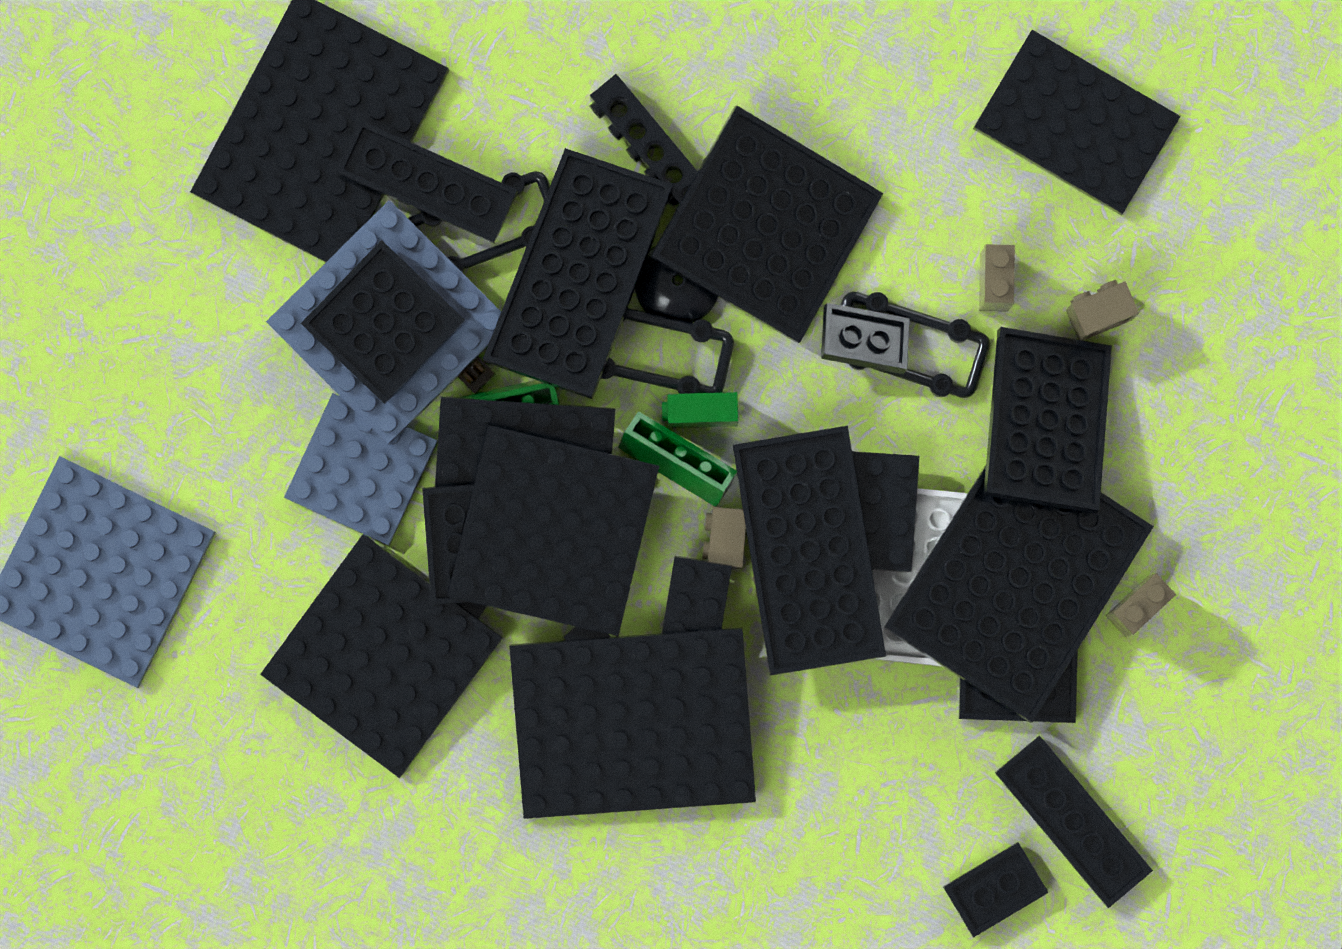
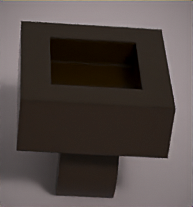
[458,357,496,394]

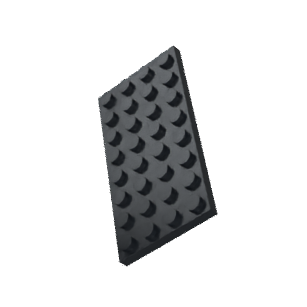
[483,148,674,400]
[733,425,886,676]

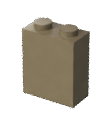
[979,244,1015,312]
[1106,573,1176,637]

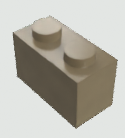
[702,507,746,569]

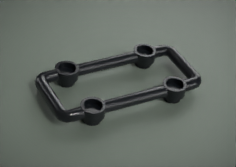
[408,171,550,273]
[840,291,990,398]
[601,308,734,394]

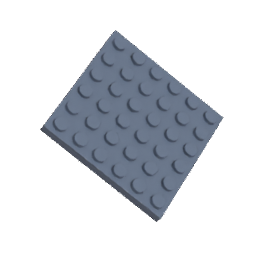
[266,200,501,445]
[0,456,216,688]

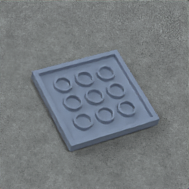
[284,393,438,546]

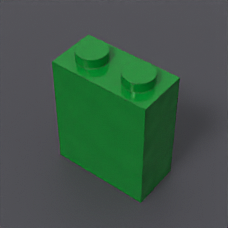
[662,392,738,429]

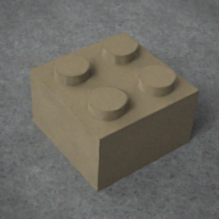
[1066,280,1139,341]

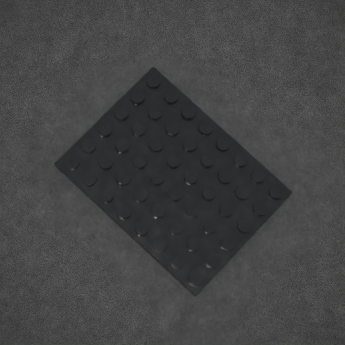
[190,0,449,263]
[883,465,1154,723]
[509,627,756,819]

